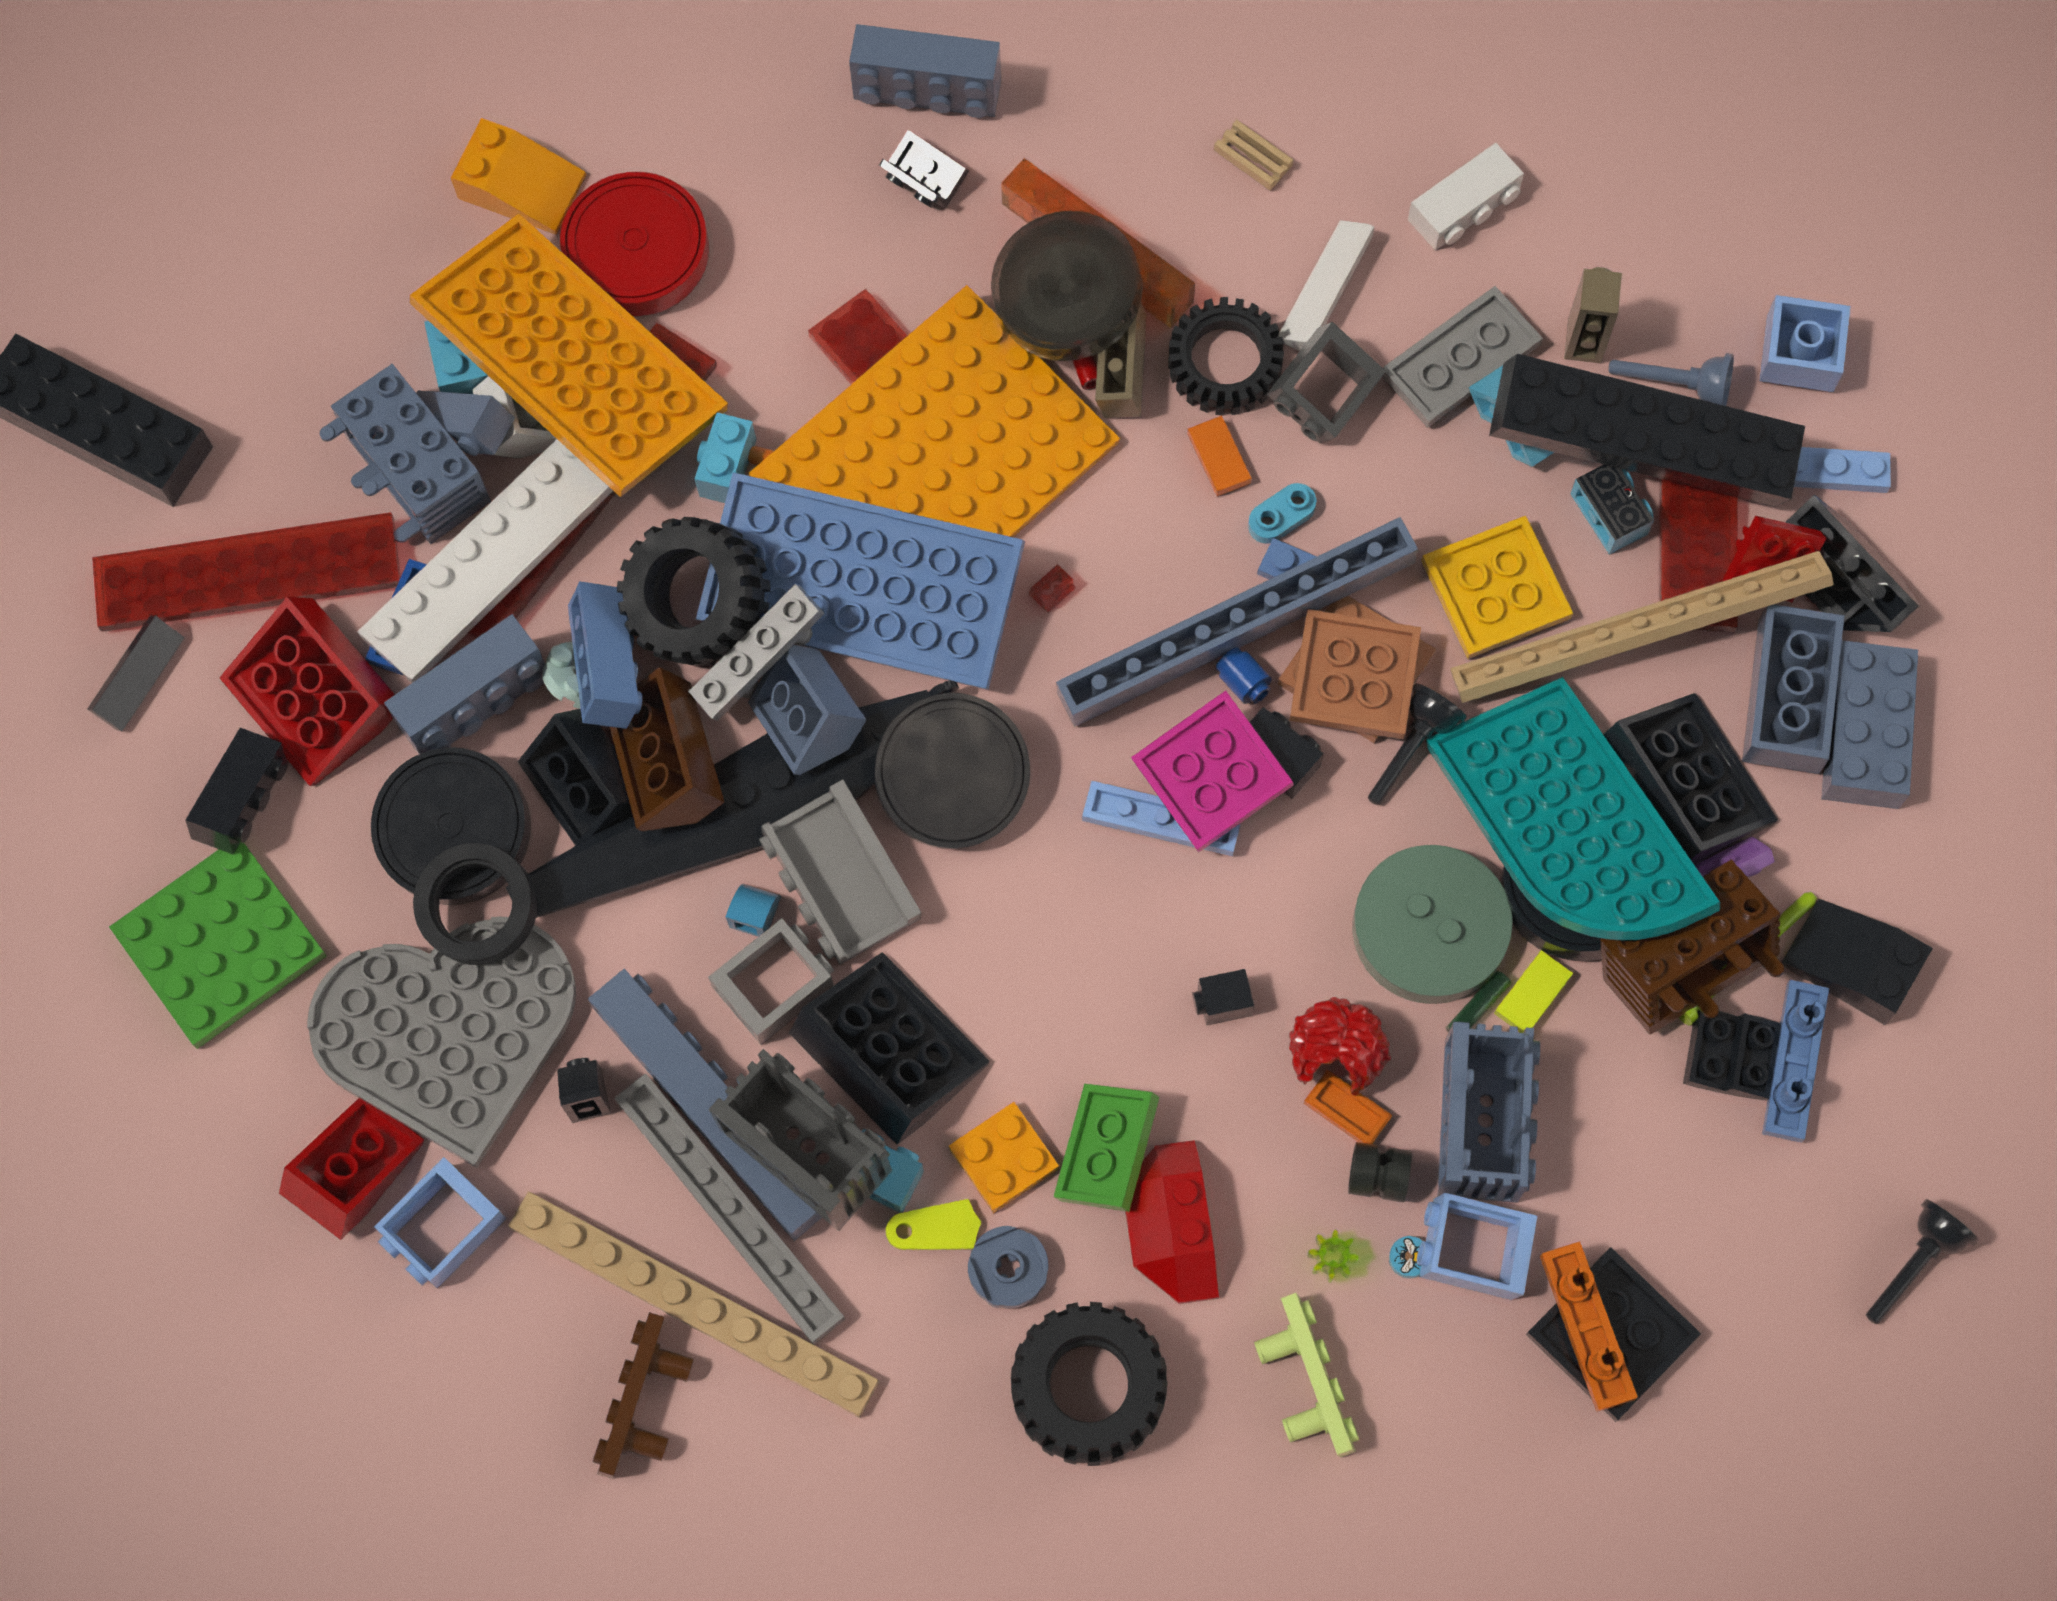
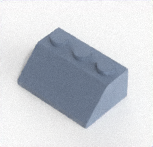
[748,645,866,775]

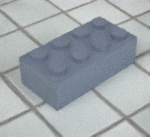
[849,24,1001,118]
[1742,604,1845,774]
[384,614,545,754]
[1821,640,1918,809]

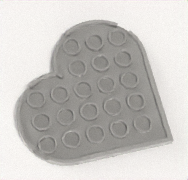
[307,916,576,1168]

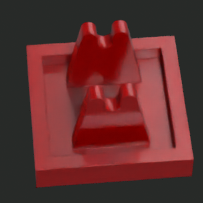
[1722,515,1826,603]

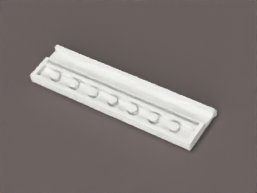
[357,439,613,683]

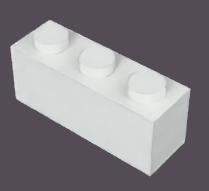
[1408,143,1524,251]

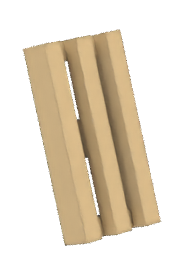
[1214,119,1293,191]

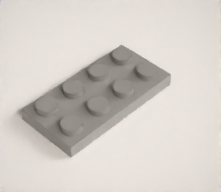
[1382,286,1543,428]

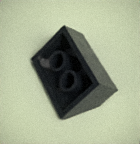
[517,709,632,846]

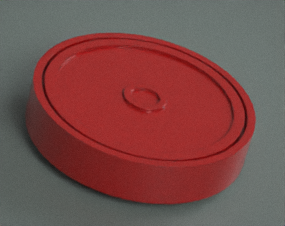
[560,172,709,316]

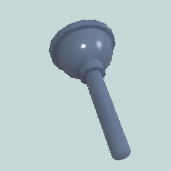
[1608,353,1734,406]

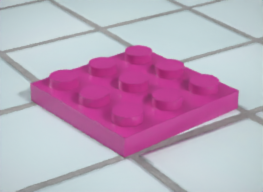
[1131,690,1294,853]

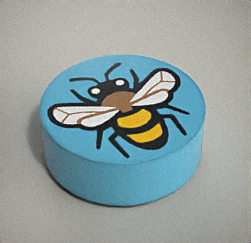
[1389,1236,1422,1279]

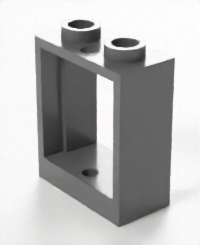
[1267,322,1386,443]

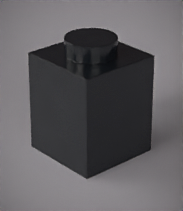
[1192,969,1254,1026]

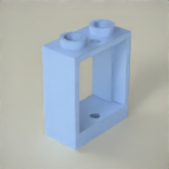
[374,1157,506,1288]
[1417,1193,1537,1300]

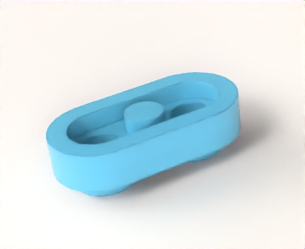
[1248,483,1317,544]

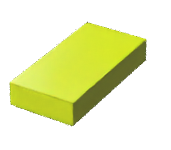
[1494,950,1573,1033]

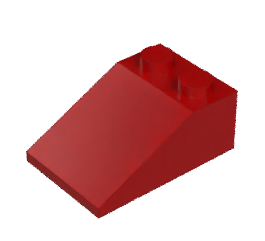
[279,1098,424,1240]

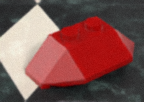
[1125,1140,1219,1304]

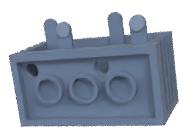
[319,363,491,544]
[1437,1022,1540,1203]

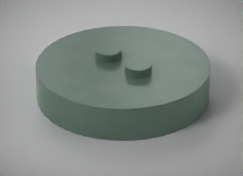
[1352,845,1512,1004]

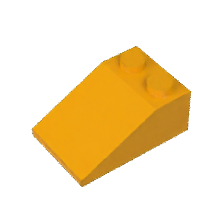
[451,118,586,235]

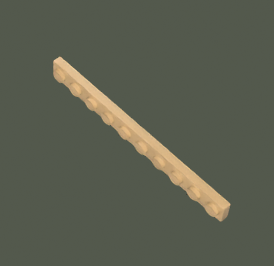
[1450,551,1833,703]
[508,1191,879,1418]

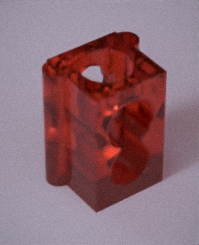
[1028,564,1076,613]

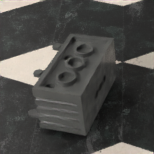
[708,1049,892,1231]

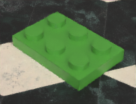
[1053,1083,1160,1212]

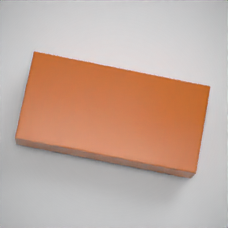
[1187,415,1252,497]
[1303,1070,1392,1144]

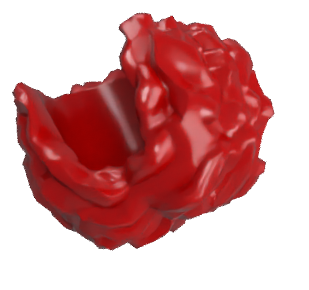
[1289,997,1392,1096]

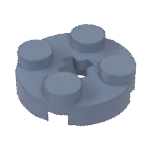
[968,1226,1049,1309]

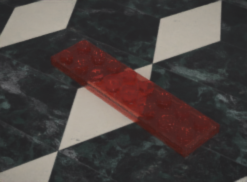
[92,512,401,632]

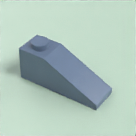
[417,390,515,456]

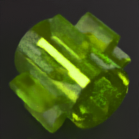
[1307,1230,1359,1283]

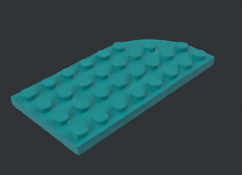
[1426,677,1720,940]

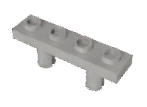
[688,584,825,721]

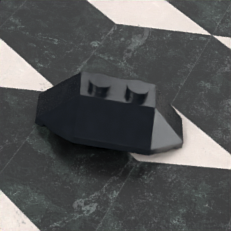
[1786,495,1920,632]

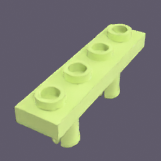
[1254,1293,1359,1457]

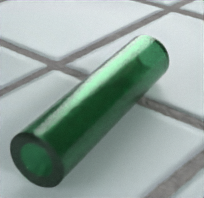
[1445,970,1512,1033]

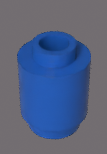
[1216,647,1272,704]

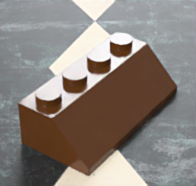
[610,667,725,831]

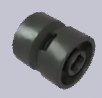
[1348,1142,1412,1203]

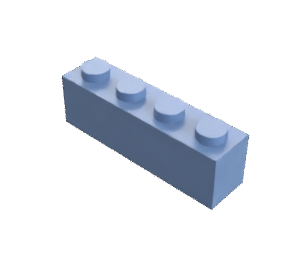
[568,581,642,729]

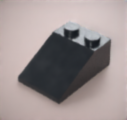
[1781,899,1933,1025]

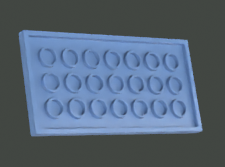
[696,472,1025,690]

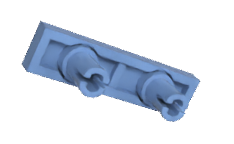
[1762,980,1829,1143]

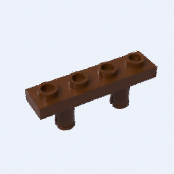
[592,1312,694,1479]

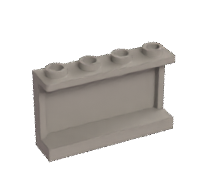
[759,779,921,965]

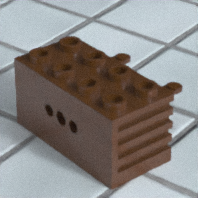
[1600,859,1784,1035]

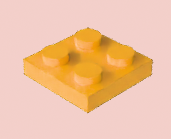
[948,1102,1059,1214]

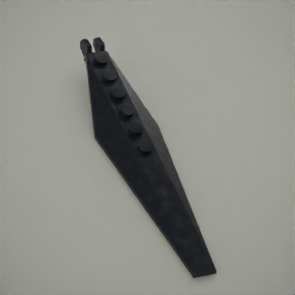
[506,680,959,918]

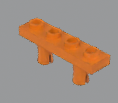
[1539,1241,1638,1412]

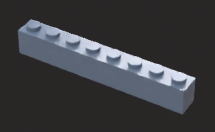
[588,968,822,1241]

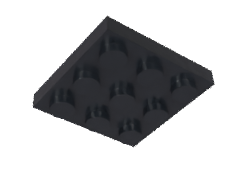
[1526,1247,1701,1422]

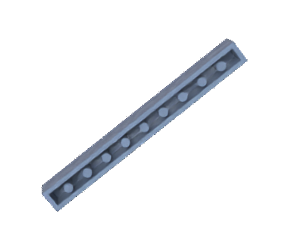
[1056,517,1418,727]

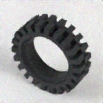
[1168,297,1284,416]

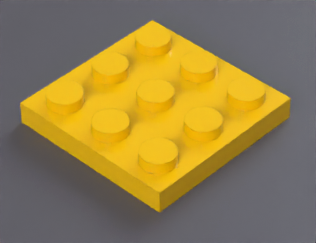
[1421,515,1573,659]

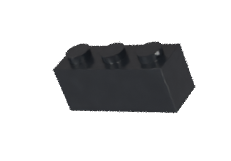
[185,727,288,854]

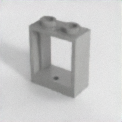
[708,918,834,1045]

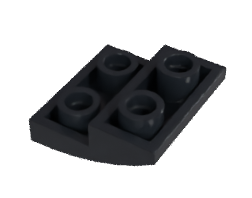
[1683,1010,1781,1100]

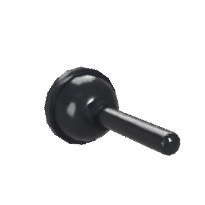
[1368,683,1466,805]
[1866,1199,1979,1324]

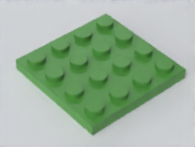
[109,842,327,1049]

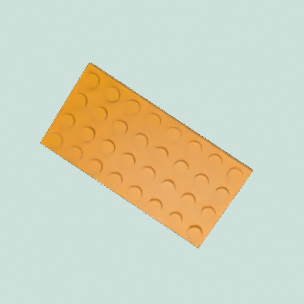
[409,213,728,497]

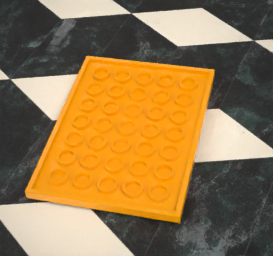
[748,285,1120,537]

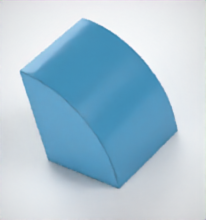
[725,884,781,937]

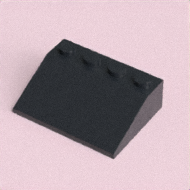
[1603,693,1778,865]
[789,952,990,1145]

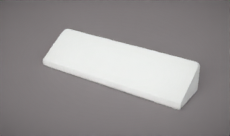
[1279,220,1374,351]

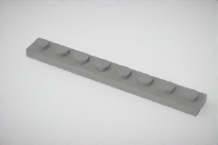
[614,1073,845,1345]

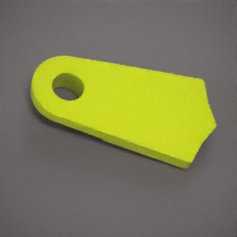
[886,1199,981,1250]

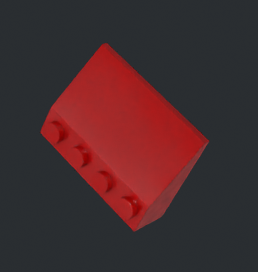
[219,597,395,786]

